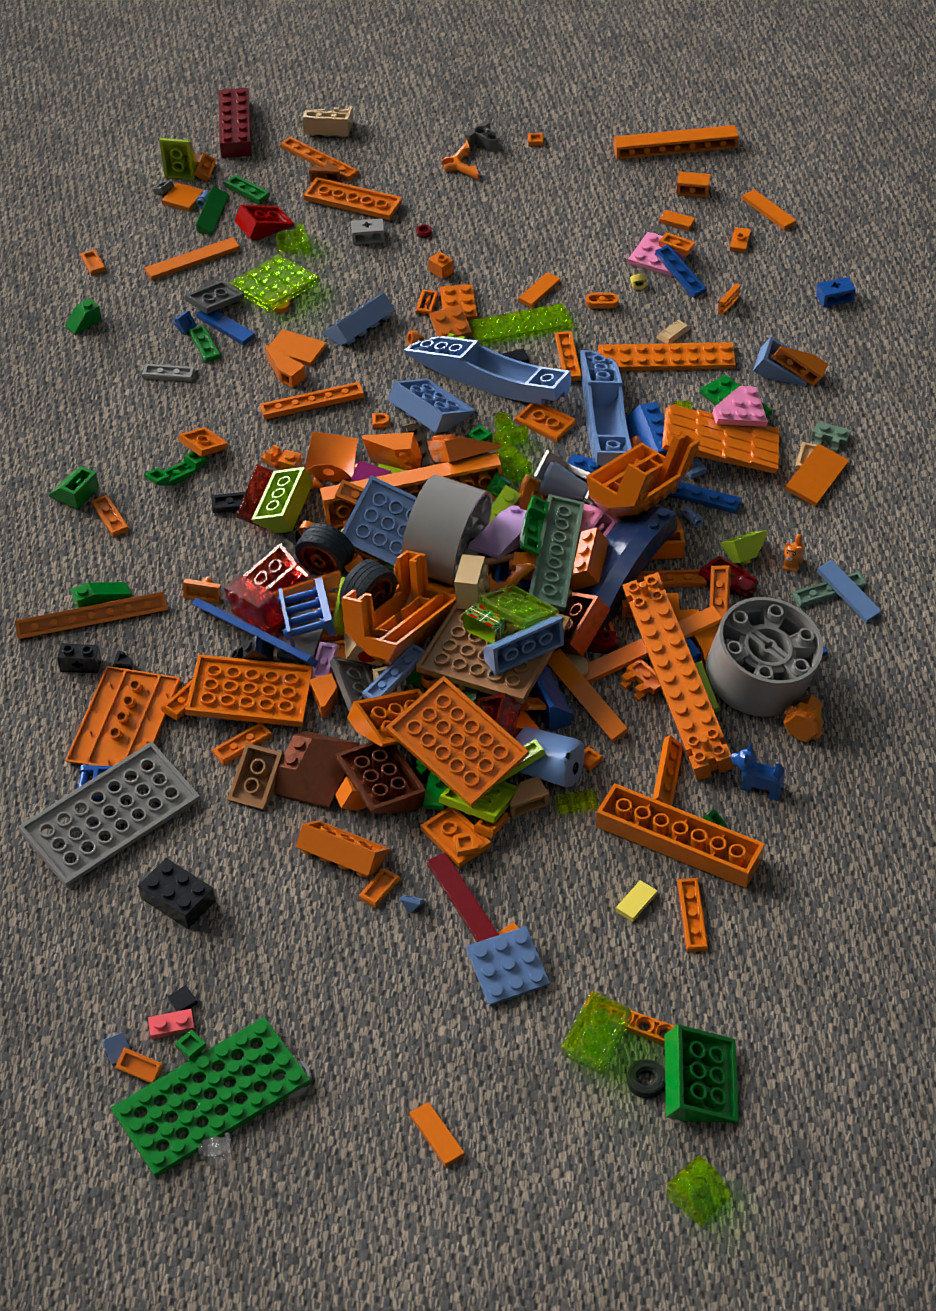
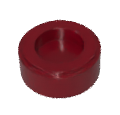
[416,224,432,238]

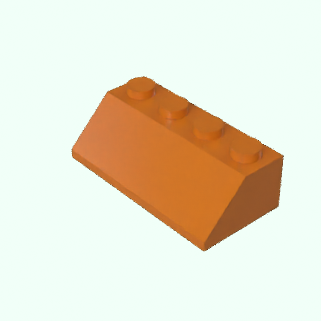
[296,820,391,877]

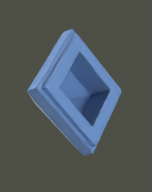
[400,895,425,913]

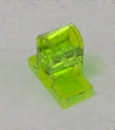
[276,222,311,254]
[492,412,528,450]

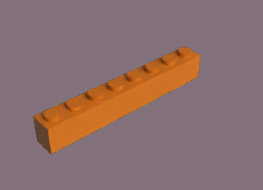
[613,125,739,159]

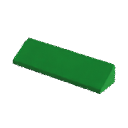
[196,186,229,234]

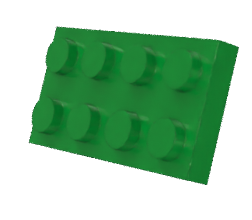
[699,375,772,417]

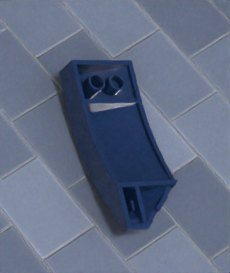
[572,507,677,630]

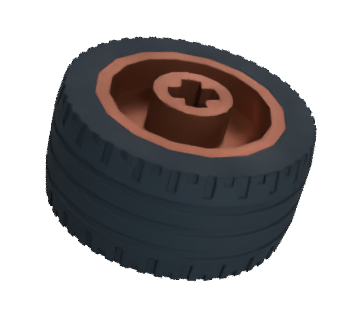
[295,523,354,576]
[339,559,397,611]

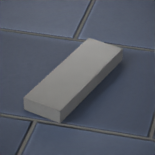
[142,364,196,382]

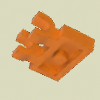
[620,658,661,701]

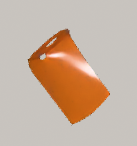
[305,432,358,483]

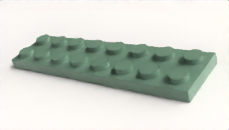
[527,494,585,613]

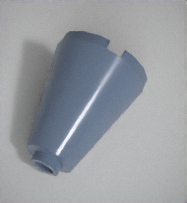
[538,461,588,502]

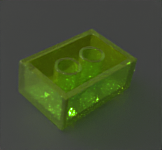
[561,990,632,1074]

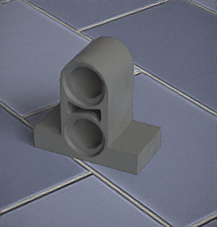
[465,120,499,152]

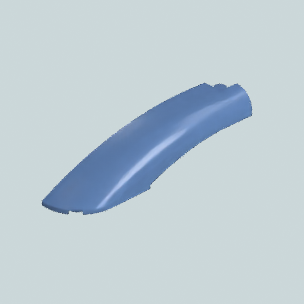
[404,336,571,404]
[580,350,632,466]

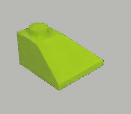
[720,530,768,565]

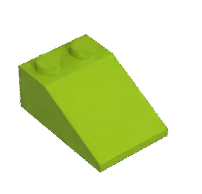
[159,138,198,180]

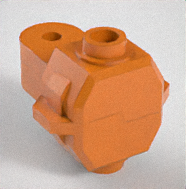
[783,693,824,742]

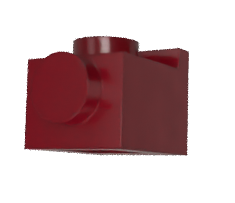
[591,630,620,654]

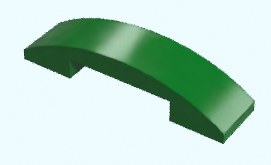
[144,451,209,486]
[520,494,550,556]

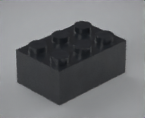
[138,858,216,929]

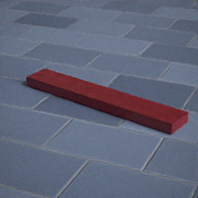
[427,853,499,942]

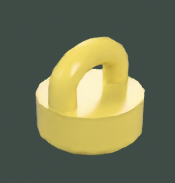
[630,274,647,290]

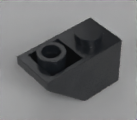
[231,635,274,662]

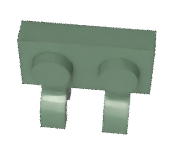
[812,421,852,452]

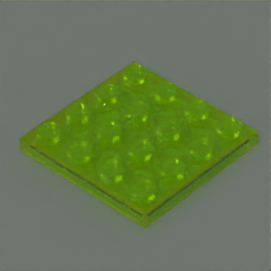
[228,254,320,311]

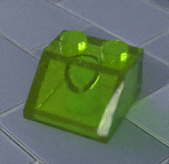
[666,1155,732,1226]

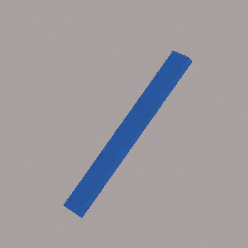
[192,598,318,668]

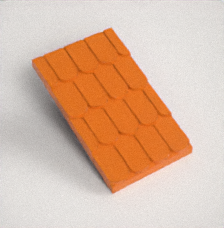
[662,404,779,474]
[65,666,181,770]

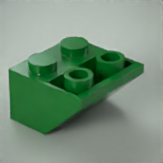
[49,466,99,510]

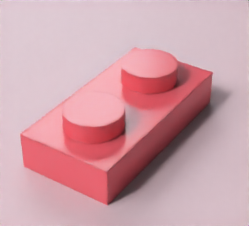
[148,1009,195,1039]

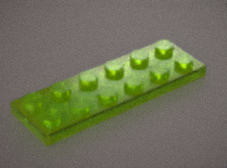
[468,303,573,345]

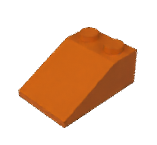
[362,432,422,470]

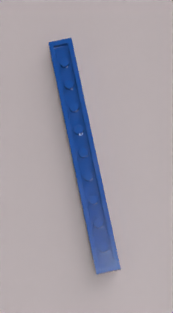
[568,454,742,514]

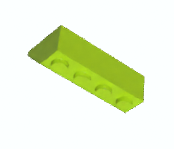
[252,467,313,533]

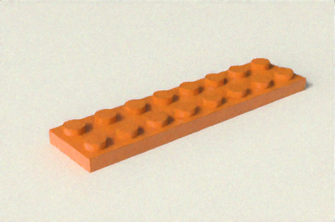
[598,342,736,371]

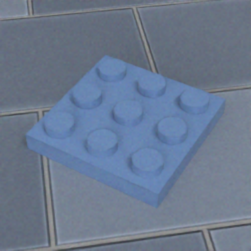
[466,926,550,1006]

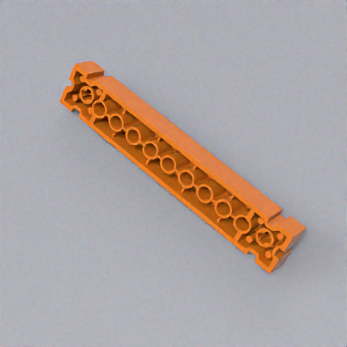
[622,572,735,781]

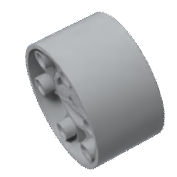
[401,474,492,586]
[706,597,823,717]

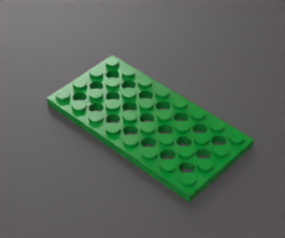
[110,1017,311,1178]

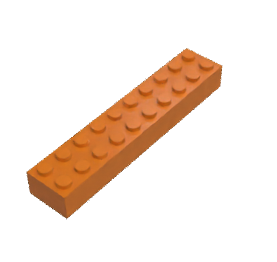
[320,452,503,528]

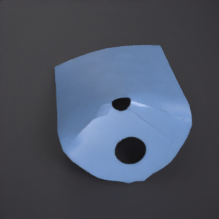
[515,726,584,787]

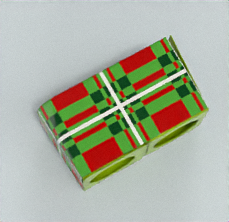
[463,603,507,643]

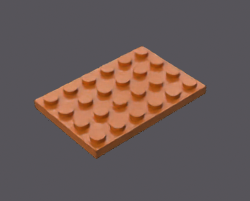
[185,654,313,727]
[386,676,529,807]

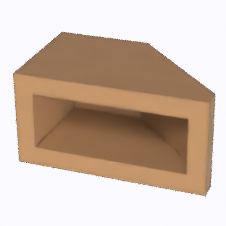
[510,776,549,818]

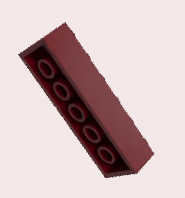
[218,88,252,158]

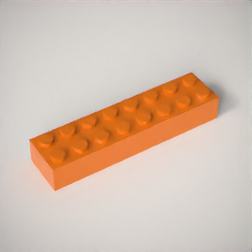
[596,783,765,888]

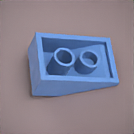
[753,336,807,386]

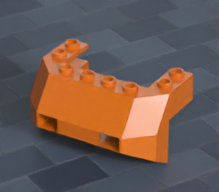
[586,430,700,517]
[341,550,456,666]

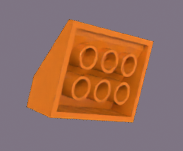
[427,434,501,462]
[347,688,423,747]

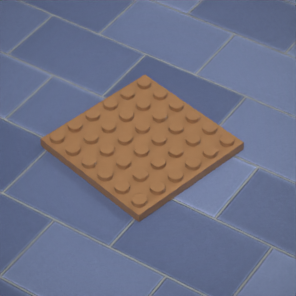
[416,593,571,704]

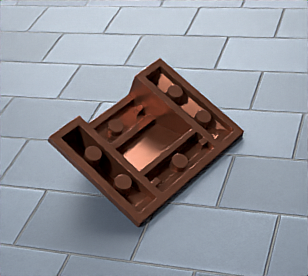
[275,731,360,809]

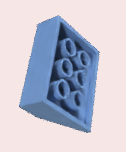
[388,378,476,434]

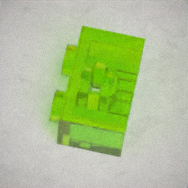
[494,444,532,484]

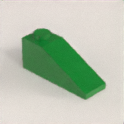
[70,582,132,608]

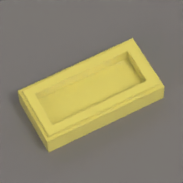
[616,880,657,922]

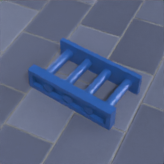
[276,577,336,647]

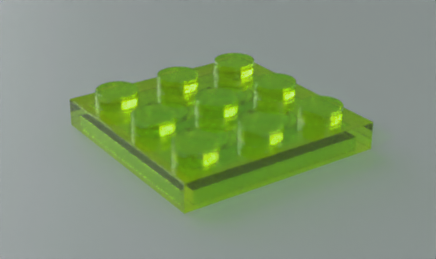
[477,584,558,628]

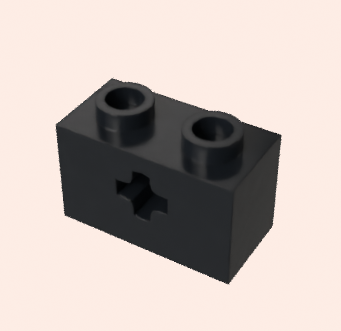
[57,643,102,674]

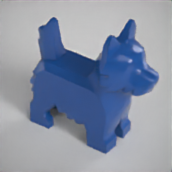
[731,744,785,801]

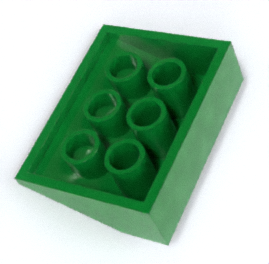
[665,1024,739,1123]

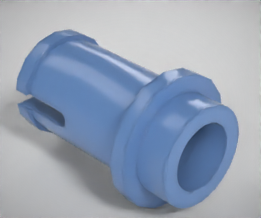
[196,190,210,208]
[681,506,703,528]

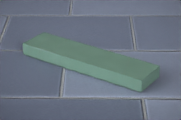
[792,571,868,608]

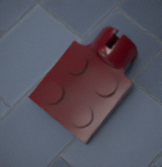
[699,556,759,599]

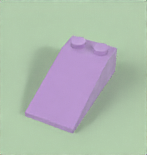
[468,506,526,559]

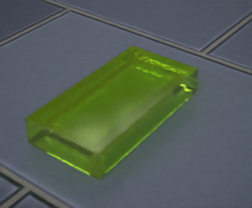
[554,789,598,815]

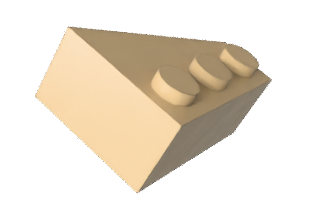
[303,106,353,137]

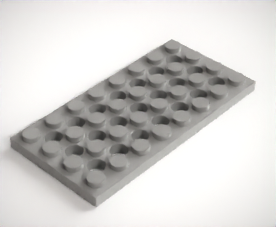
[18,742,200,887]

